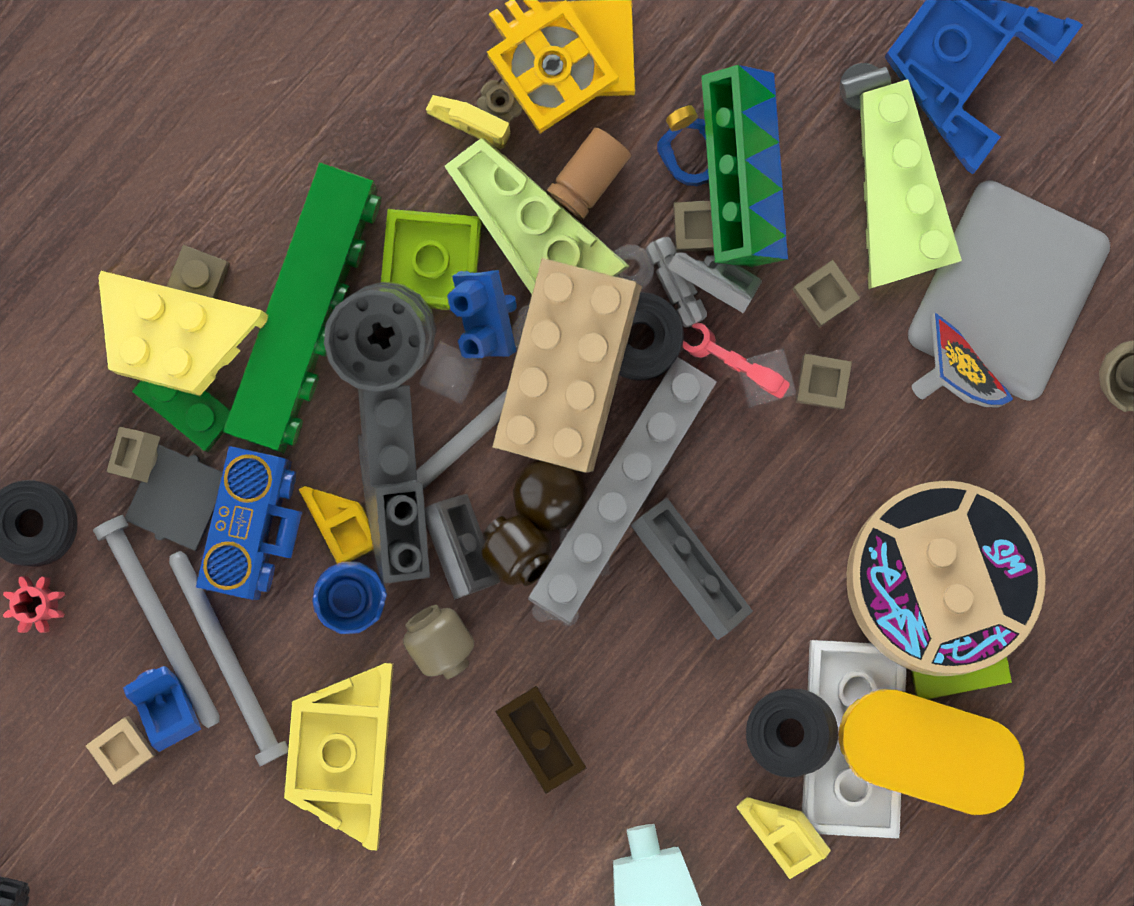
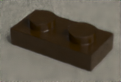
[495,685,587,794]

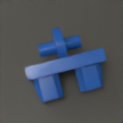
[447,270,517,358]

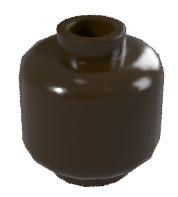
[481,515,552,586]

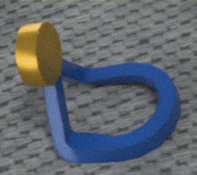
[657,105,709,186]

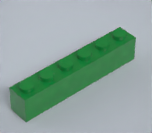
[223,162,382,454]

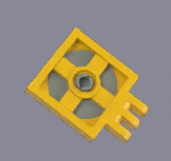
[487,0,619,133]

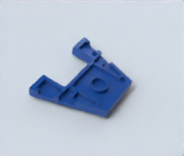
[884,0,1082,174]

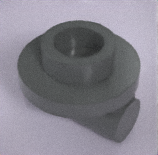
[839,63,891,110]

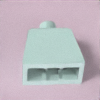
[613,824,702,906]

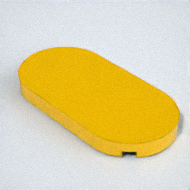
[838,689,1025,815]

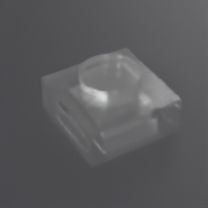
[419,341,483,405]
[739,348,797,408]

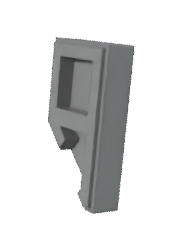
[668,253,762,313]

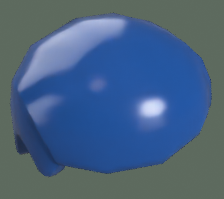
[312,561,387,634]

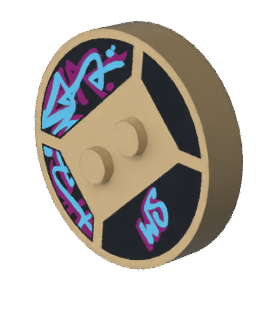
[846,481,1045,676]

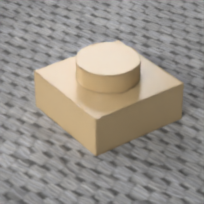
[86,716,157,785]

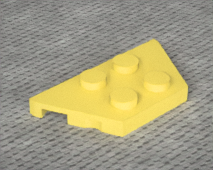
[99,271,269,396]
[284,663,394,851]

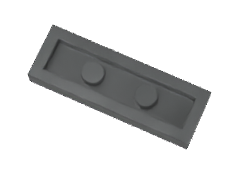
[631,498,753,640]

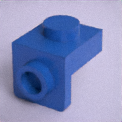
[123,666,201,752]

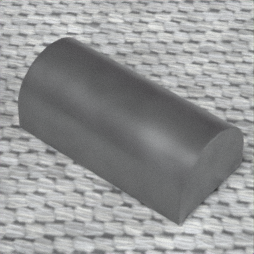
[424,494,500,600]

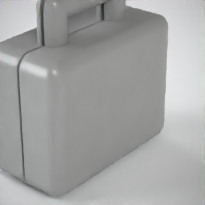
[908,180,1110,401]

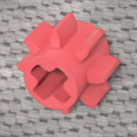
[3,576,65,633]

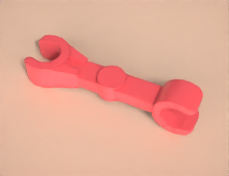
[682,322,790,399]

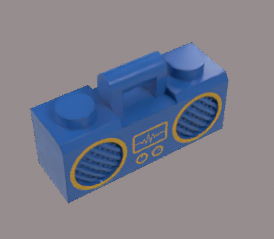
[196,446,302,600]

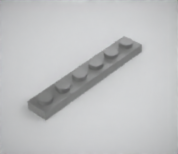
[528,357,717,625]

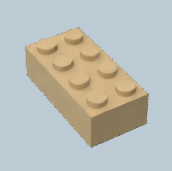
[493,258,642,472]

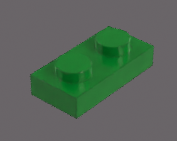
[132,381,231,452]

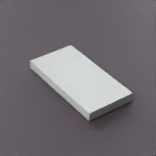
[802,640,906,838]

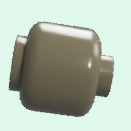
[403,605,475,679]

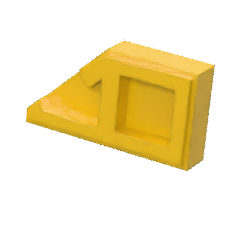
[299,486,374,563]

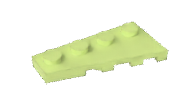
[860,79,962,289]
[445,138,629,294]

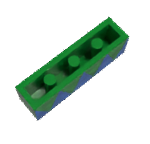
[701,65,788,267]

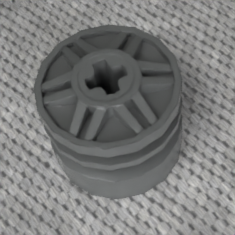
[324,281,437,392]

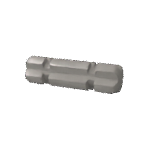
[646,237,707,327]

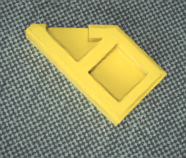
[426,95,510,149]
[737,797,831,879]

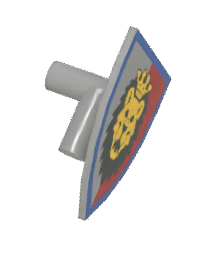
[912,312,1013,407]

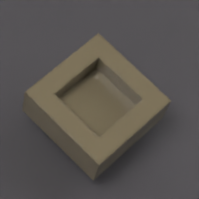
[673,201,714,252]
[166,245,230,299]
[792,260,860,328]
[795,354,852,410]
[107,426,160,483]

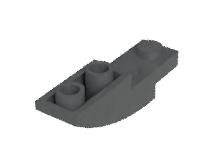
[357,384,430,584]

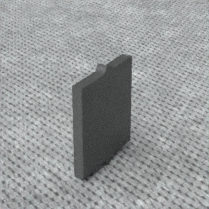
[125,444,223,551]

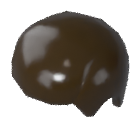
[513,459,587,532]

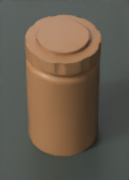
[546,128,631,220]

